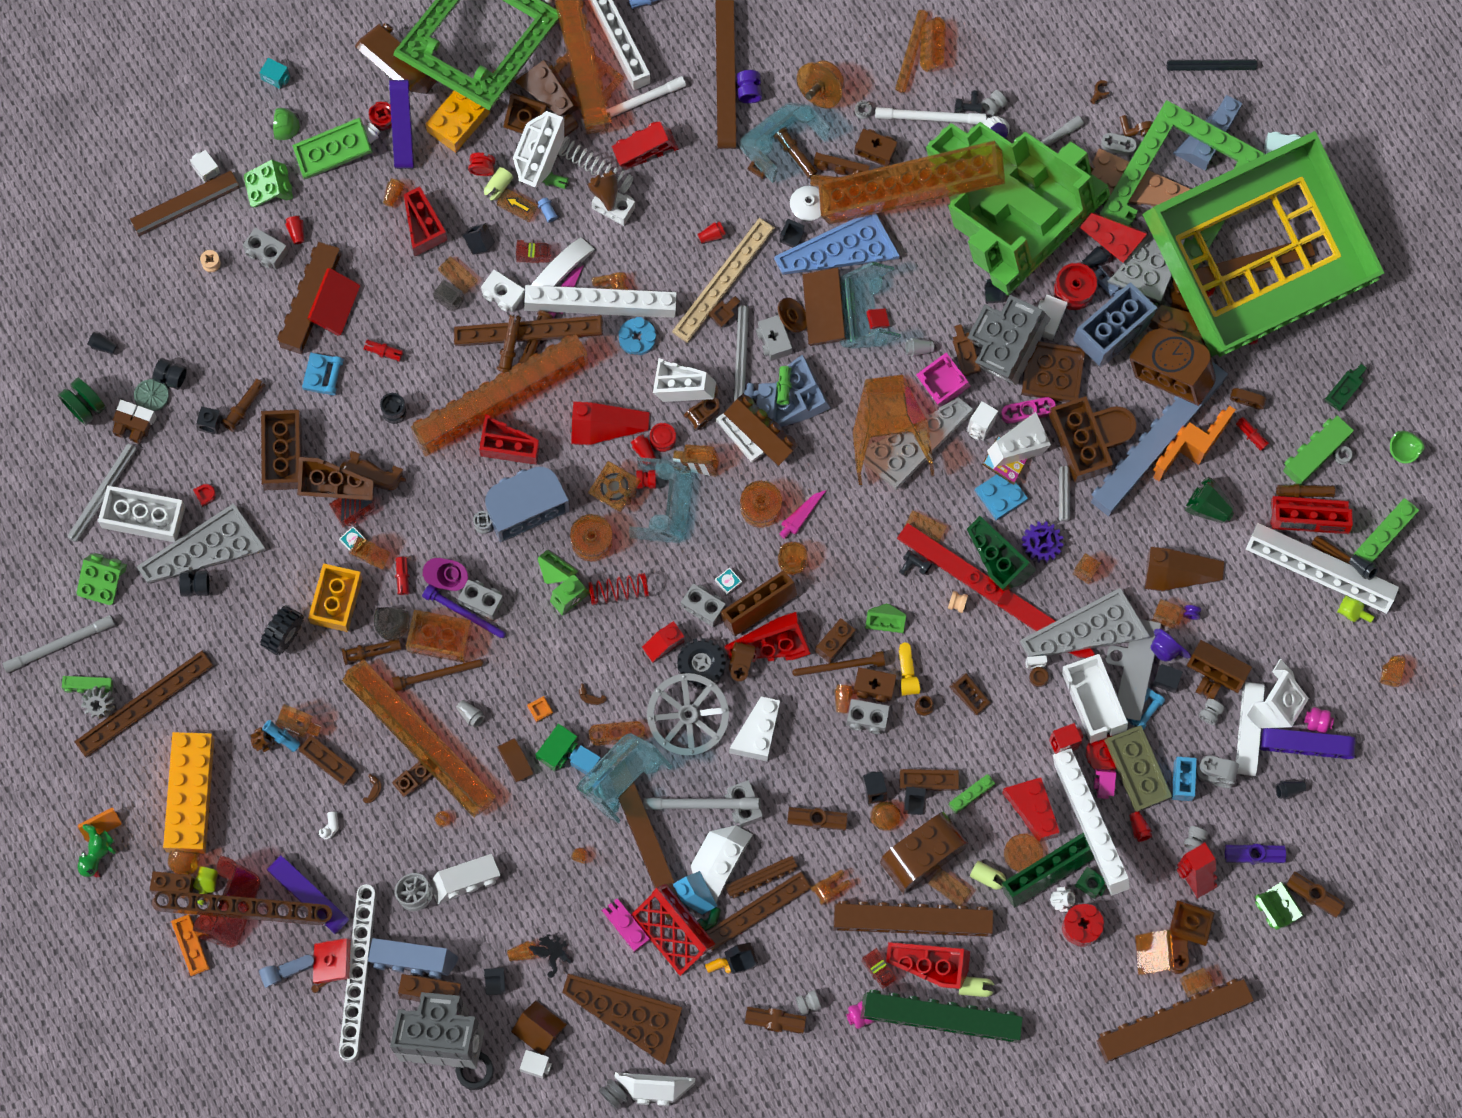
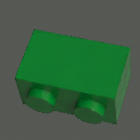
[535,723,578,772]

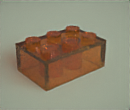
[406,610,472,663]

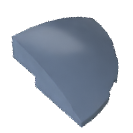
[773,355,831,427]

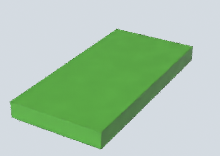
[292,118,373,179]

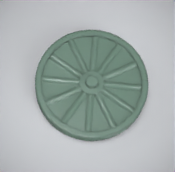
[134,379,168,411]

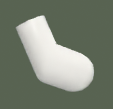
[319,812,339,839]

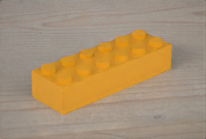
[163,732,215,854]

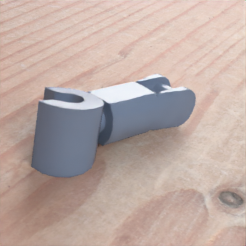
[1094,265,1122,297]
[259,955,314,988]

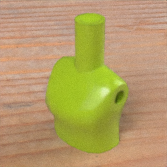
[1337,595,1374,623]
[193,866,219,905]

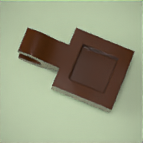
[708,296,740,328]

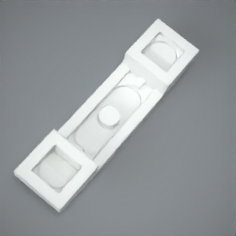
[532,238,595,287]

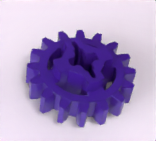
[1022,521,1063,563]

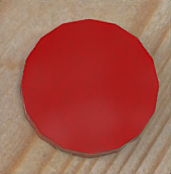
[1085,734,1117,771]

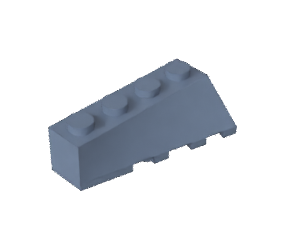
[1173,95,1242,171]
[368,938,458,978]

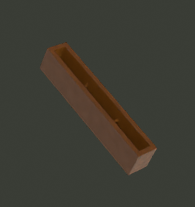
[277,242,341,355]

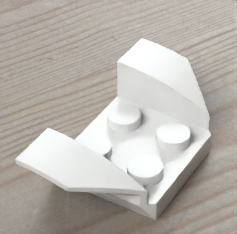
[1245,659,1309,728]

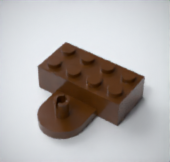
[1048,396,1136,483]

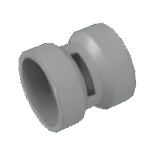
[982,90,1007,116]
[473,511,493,534]
[1198,699,1225,725]
[1183,826,1208,850]
[795,990,821,1016]

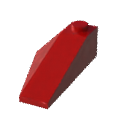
[571,401,649,445]
[725,612,810,662]
[886,942,971,989]

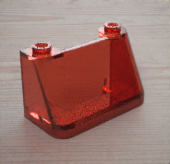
[193,855,261,948]

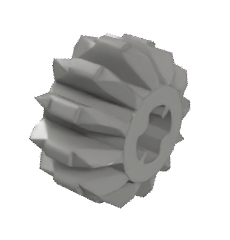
[81,686,115,720]

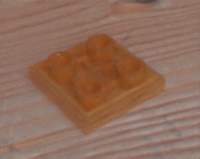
[1135,930,1174,975]

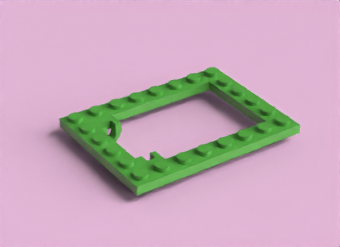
[393,0,562,111]
[1100,100,1264,269]

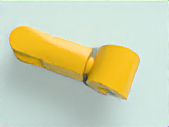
[899,642,920,696]

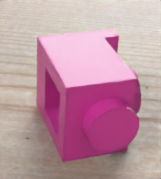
[1094,769,1116,799]

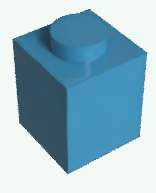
[569,745,601,777]

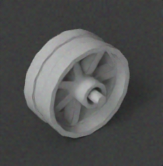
[395,873,433,911]

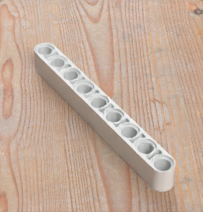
[339,884,376,1063]

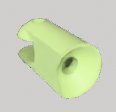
[484,167,513,200]
[970,860,1006,890]
[959,977,994,997]

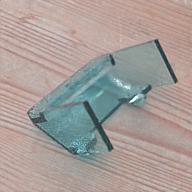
[740,102,830,183]
[840,262,901,349]
[629,457,694,543]
[577,733,673,824]

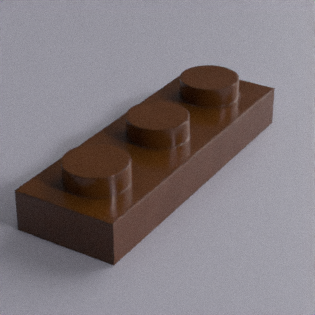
[814,152,870,180]
[298,735,356,787]
[900,769,959,791]

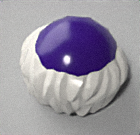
[983,116,1010,139]

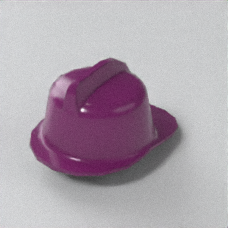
[423,558,468,591]

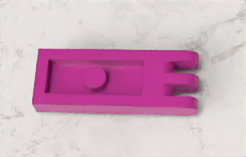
[601,898,650,952]

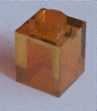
[1073,553,1101,584]
[1152,599,1183,629]
[1180,968,1213,998]

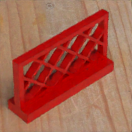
[631,884,716,976]

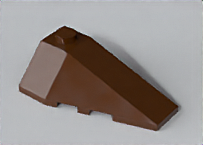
[297,457,374,500]
[1144,547,1224,592]

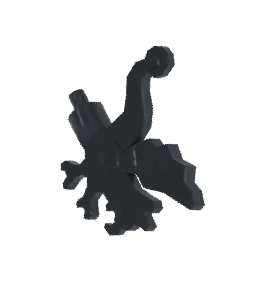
[529,934,572,978]

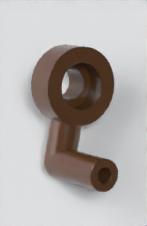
[1120,115,1153,137]

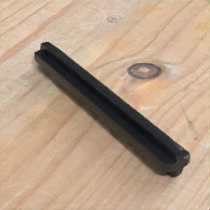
[1166,59,1258,71]

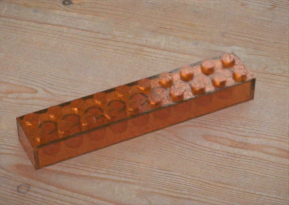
[818,140,1005,224]
[411,334,588,456]

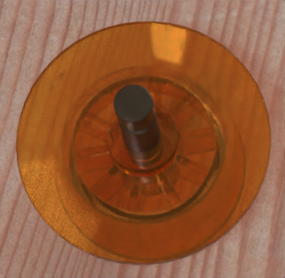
[797,60,844,108]

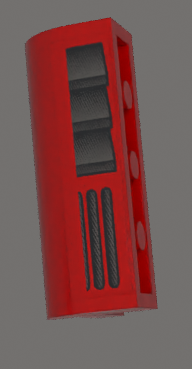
[1270,496,1353,534]

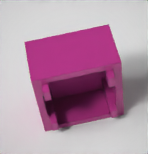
[916,352,971,408]

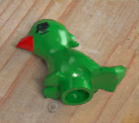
[78,824,116,877]

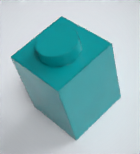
[259,58,290,89]

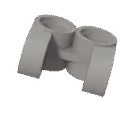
[1196,756,1239,788]

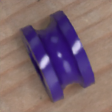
[1183,605,1201,620]

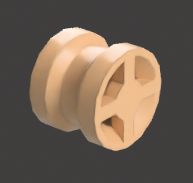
[200,250,221,272]
[948,590,968,613]

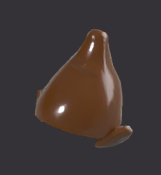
[587,170,618,211]

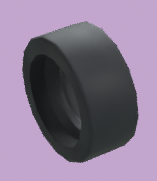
[455,1051,494,1090]

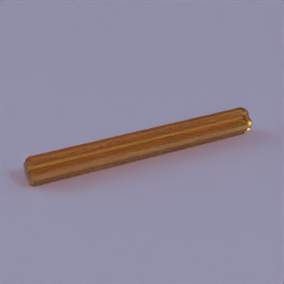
[895,10,928,93]

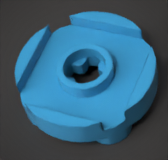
[618,317,656,355]

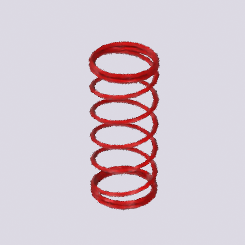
[588,573,649,606]

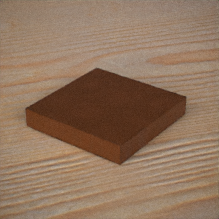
[1168,900,1215,946]

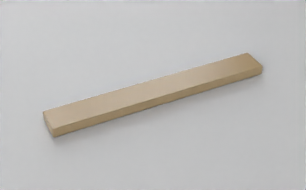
[672,217,775,343]

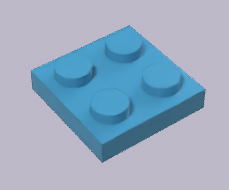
[974,473,1028,520]

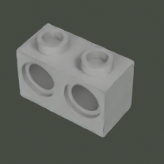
[243,227,288,270]
[458,579,504,620]
[681,584,726,627]
[846,699,889,734]
[724,780,763,828]

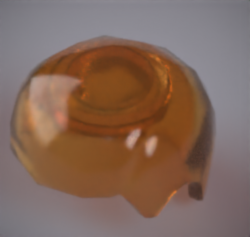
[870,801,901,831]

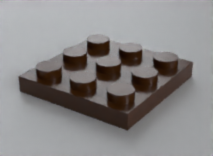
[1021,341,1085,402]

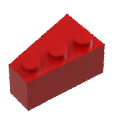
[611,121,679,170]
[403,186,447,257]
[1080,212,1149,263]
[479,414,540,465]
[1002,777,1060,842]
[1177,843,1217,899]

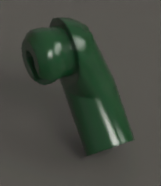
[697,907,721,931]

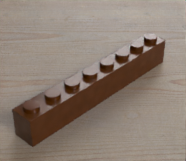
[833,901,993,937]
[1096,978,1254,1063]

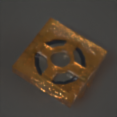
[588,461,641,513]

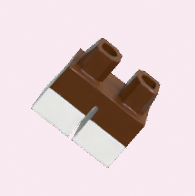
[113,399,156,444]

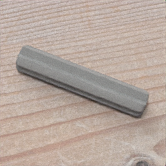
[1059,466,1070,522]

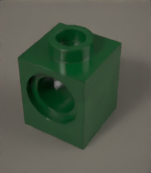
[1075,867,1107,899]

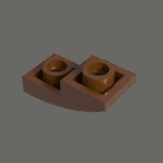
[497,738,533,782]
[392,758,437,798]

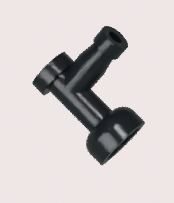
[954,90,982,113]
[899,550,933,576]

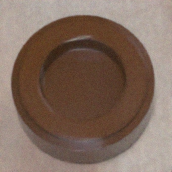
[1029,667,1049,687]

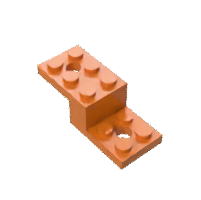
[1153,405,1236,482]

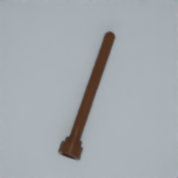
[792,651,885,676]
[391,659,484,692]

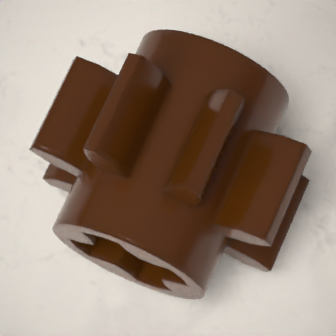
[250,727,275,752]

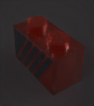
[329,498,375,528]

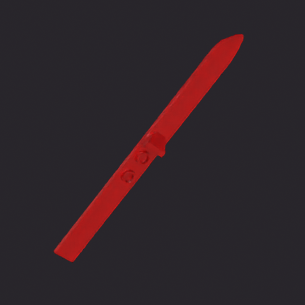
[897,523,1095,658]

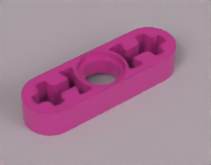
[1001,397,1055,424]

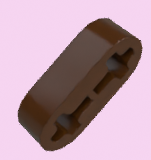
[1230,388,1267,410]

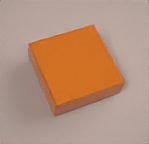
[527,696,553,723]

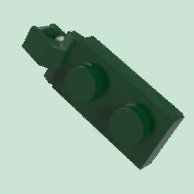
[1324,364,1367,412]

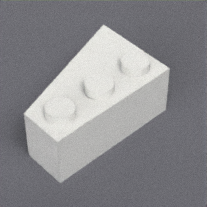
[653,358,716,402]
[987,412,1051,467]
[430,854,500,905]

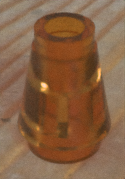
[383,178,405,208]
[834,685,854,713]
[507,940,537,961]

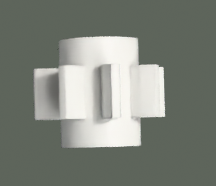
[1050,887,1075,912]

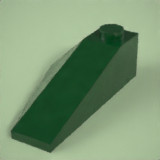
[967,516,1036,591]

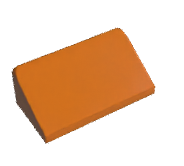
[78,808,122,842]

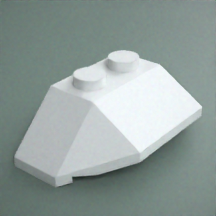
[513,111,564,188]
[691,825,753,902]
[615,1072,695,1106]

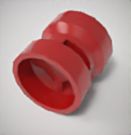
[636,470,656,489]

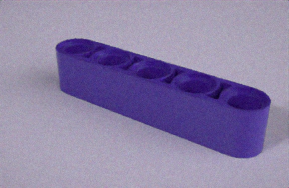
[389,79,414,169]
[1260,728,1356,759]
[266,855,349,935]

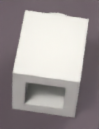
[190,150,220,183]
[520,1050,552,1079]

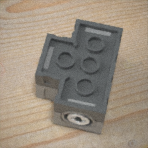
[967,295,1051,386]
[390,992,484,1069]

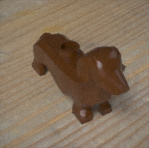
[340,450,406,490]

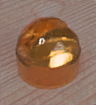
[435,811,451,827]
[571,847,588,864]

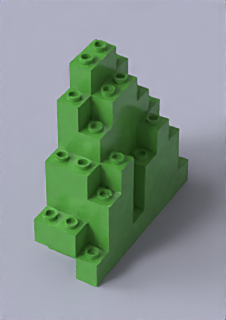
[926,122,1110,296]

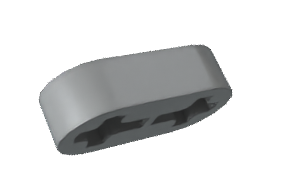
[1101,133,1136,156]

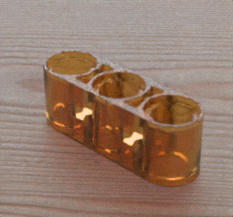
[920,17,946,72]
[589,721,645,746]

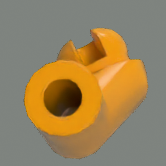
[705,958,732,973]

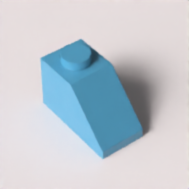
[673,871,717,915]

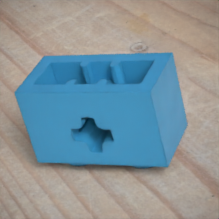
[1172,757,1196,801]

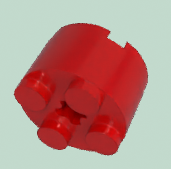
[1062,904,1104,947]

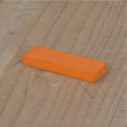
[171,914,210,977]

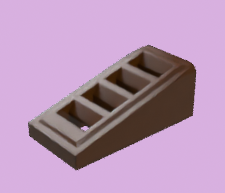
[949,673,991,715]

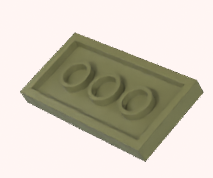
[1105,725,1172,812]

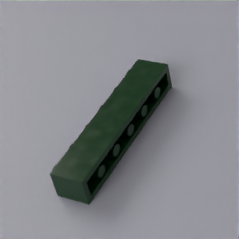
[1002,832,1112,908]

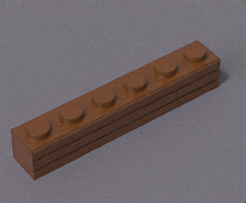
[725,856,797,899]

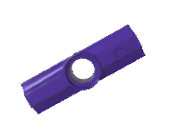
[1225,844,1286,865]

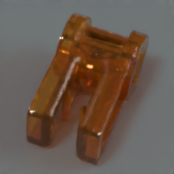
[591,272,629,290]
[811,869,852,906]

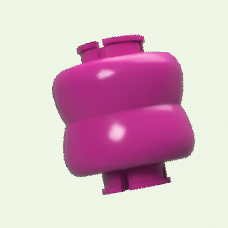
[1304,707,1334,734]
[846,1001,874,1029]

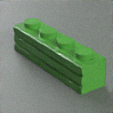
[62,676,113,693]
[948,774,995,814]

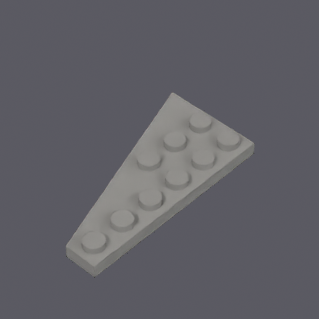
[1108,232,1186,303]
[854,397,973,491]
[137,503,266,584]
[1020,588,1150,657]

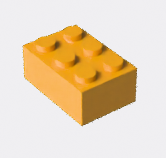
[426,91,490,153]
[308,563,363,632]

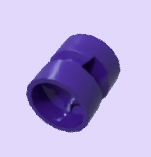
[737,70,762,103]

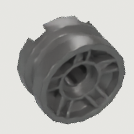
[598,1079,629,1110]

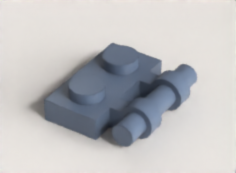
[744,383,778,421]

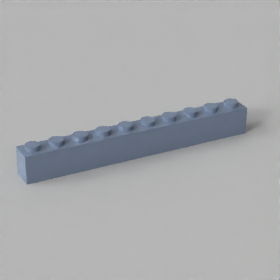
[1091,362,1228,517]

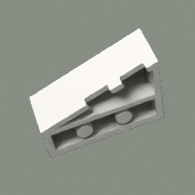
[729,697,780,761]

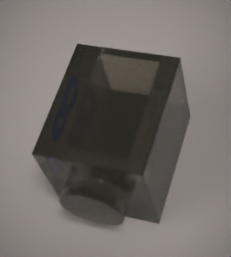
[433,279,464,312]

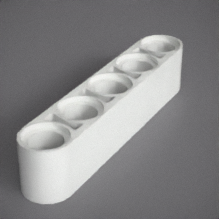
[1236,682,1264,776]

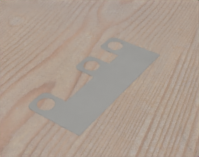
[1106,619,1161,721]

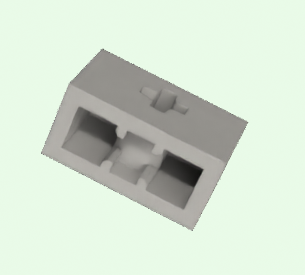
[756,315,792,361]

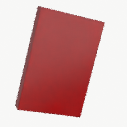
[307,268,360,336]

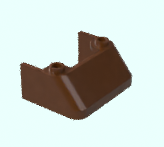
[355,23,437,94]

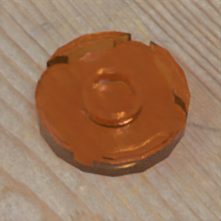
[1004,834,1043,873]

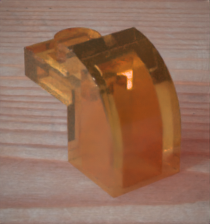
[349,536,391,570]

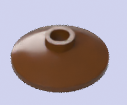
[778,297,807,332]

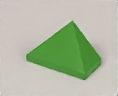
[538,550,578,584]
[865,603,906,633]

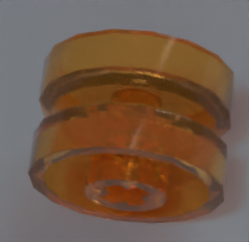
[740,480,782,528]
[570,514,613,562]

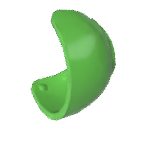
[273,108,300,140]
[1390,431,1424,463]

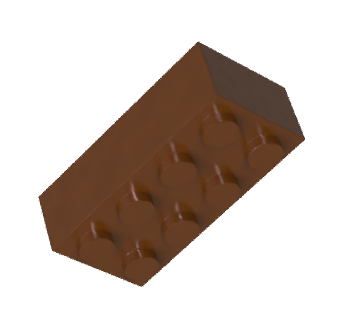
[261,409,302,491]

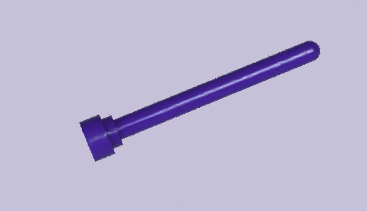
[422,584,506,638]

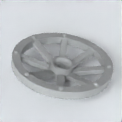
[647,673,729,755]

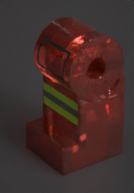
[516,240,552,263]
[861,948,896,989]

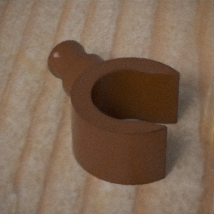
[1090,80,1110,104]

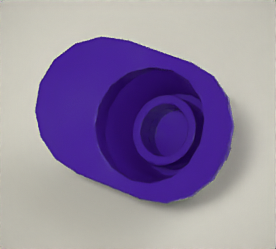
[1150,629,1191,661]

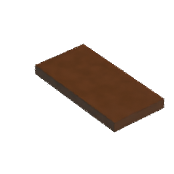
[802,267,846,346]

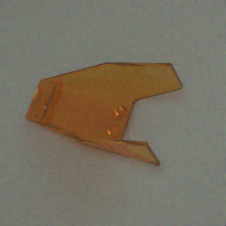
[853,375,935,485]

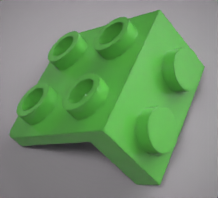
[244,160,293,207]
[77,553,127,605]
[1255,882,1304,930]

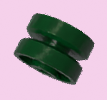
[57,377,106,426]

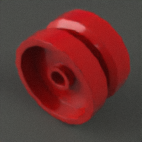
[1054,263,1097,310]

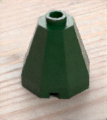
[1185,477,1234,523]

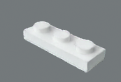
[716,414,764,463]

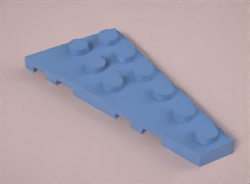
[774,210,900,275]

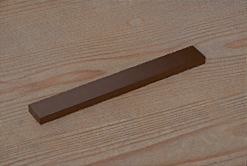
[1171,241,1315,295]
[454,315,603,346]
[74,650,214,758]

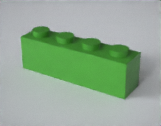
[1283,415,1354,485]
[1354,498,1419,562]

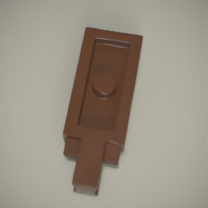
[953,324,982,377]

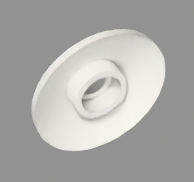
[790,186,827,221]

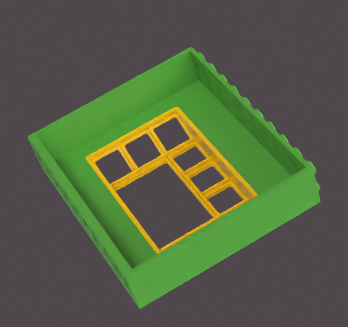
[1142,131,1384,357]

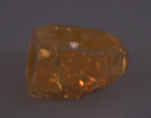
[1379,655,1405,687]

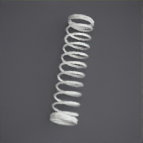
[558,136,633,194]

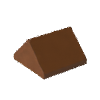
[503,93,547,134]
[511,1000,567,1055]

